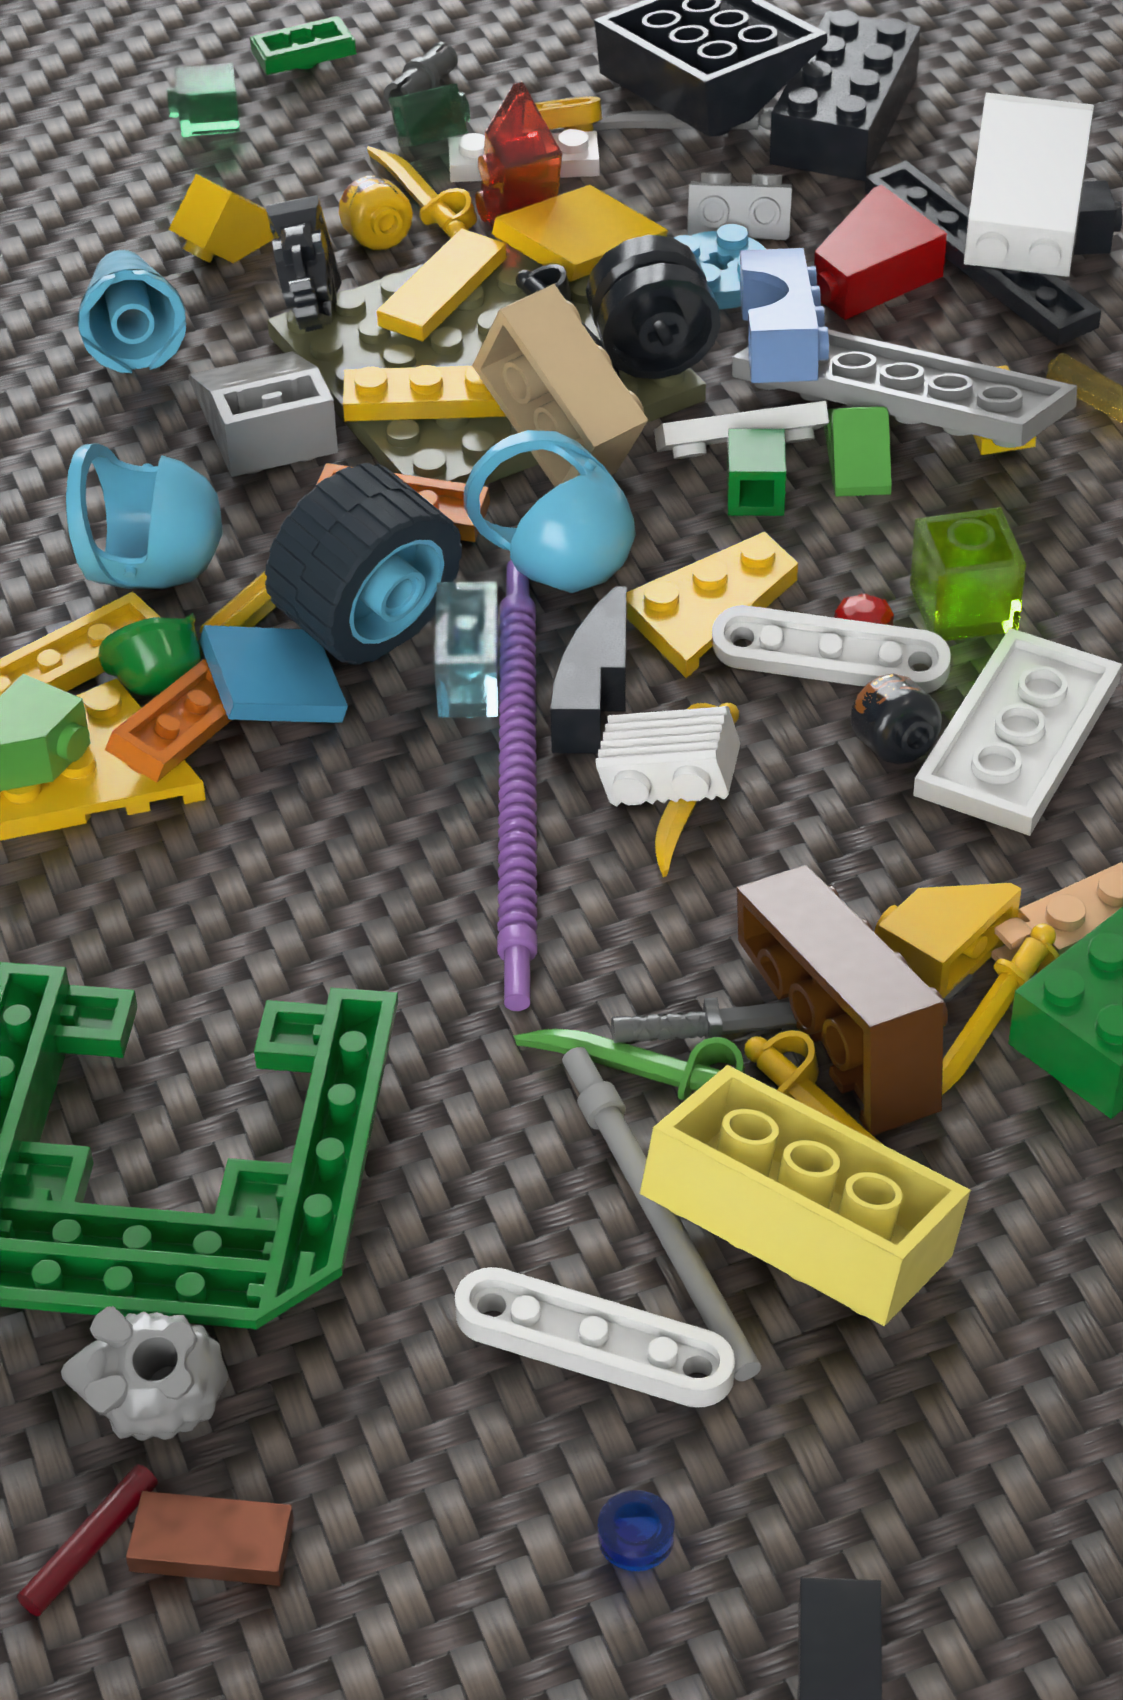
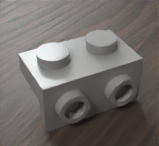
[687,172,792,240]

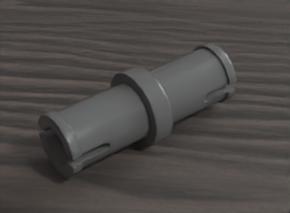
[384,42,458,113]

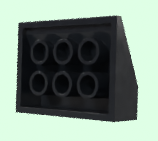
[594,0,828,137]

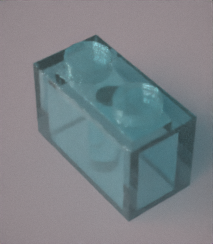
[434,582,499,718]

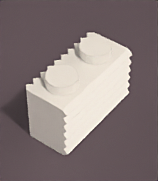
[596,706,740,807]

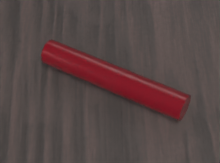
[17,1464,158,1616]

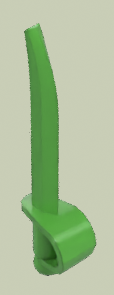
[513,1029,746,1101]

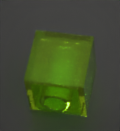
[910,507,1026,641]

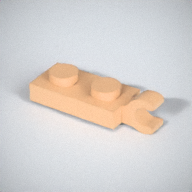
[991,862,1123,961]

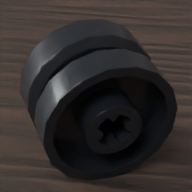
[586,235,721,379]

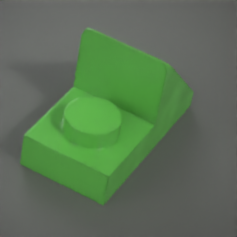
[824,406,892,497]

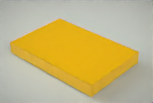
[492,185,668,282]

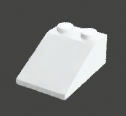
[964,93,1094,277]

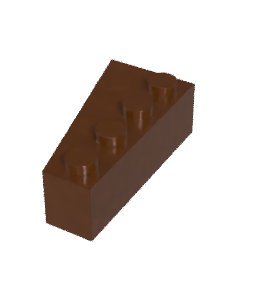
[737,865,948,1136]

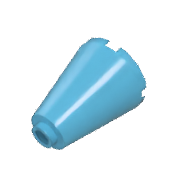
[78,250,186,373]

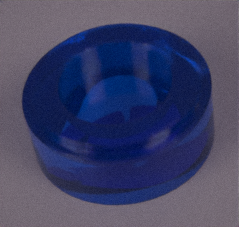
[598,1490,674,1571]

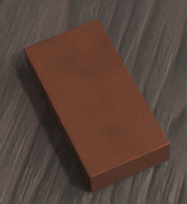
[126,1491,294,1586]

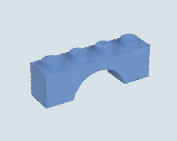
[740,248,829,383]

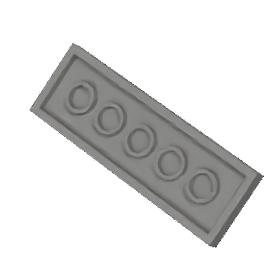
[732,329,1077,448]

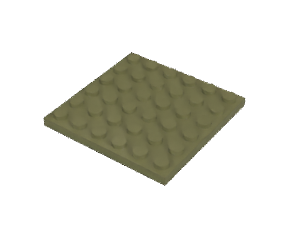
[267,238,706,486]

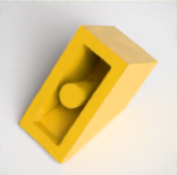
[169,174,274,263]
[874,883,1021,999]

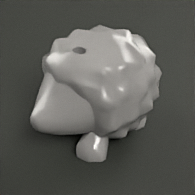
[61,1307,229,1441]

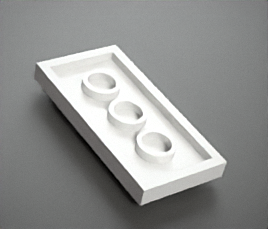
[913,628,1122,836]

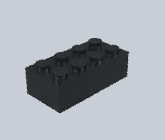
[769,11,921,181]

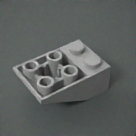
[189,351,338,477]

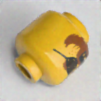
[338,176,413,250]

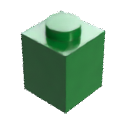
[727,429,786,516]

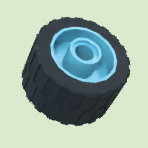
[265,463,462,665]

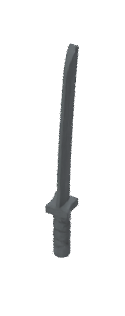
[611,974,973,1043]

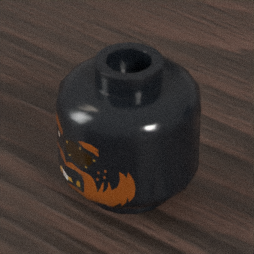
[851,673,942,765]

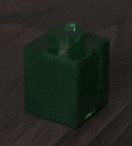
[167,63,240,137]
[388,83,470,147]

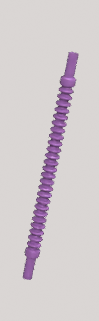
[497,560,537,1011]

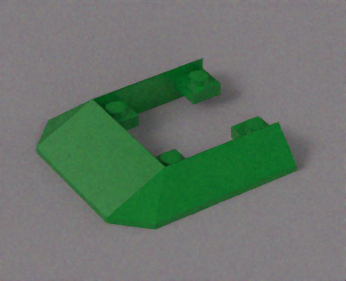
[0,962,398,1329]

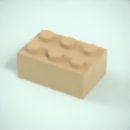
[472,284,648,487]

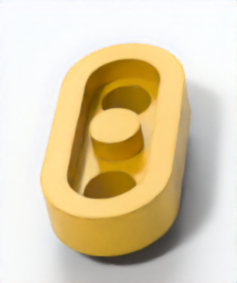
[504,97,602,134]

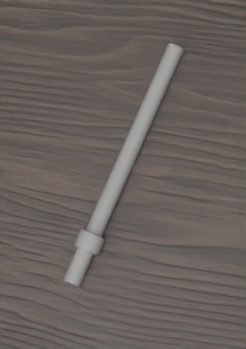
[562,1047,761,1381]

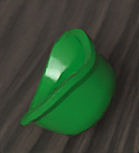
[98,614,202,696]

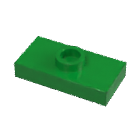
[250,16,356,75]

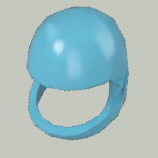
[464,430,636,593]
[66,443,223,589]

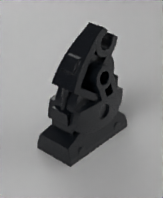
[266,195,342,332]

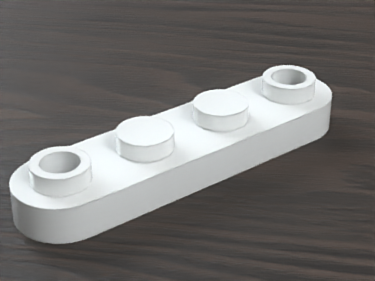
[712,605,951,693]
[455,1267,735,1407]

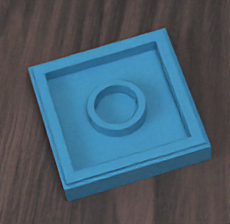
[199,625,348,723]

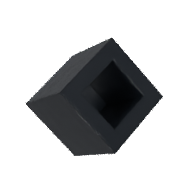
[1073,180,1122,255]

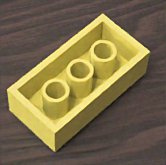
[640,1065,971,1326]

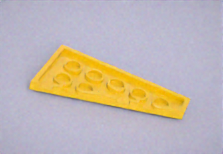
[0,678,206,841]

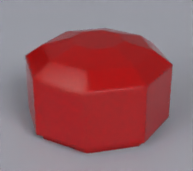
[834,593,894,626]

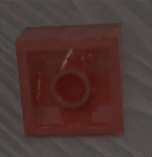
[475,82,562,229]

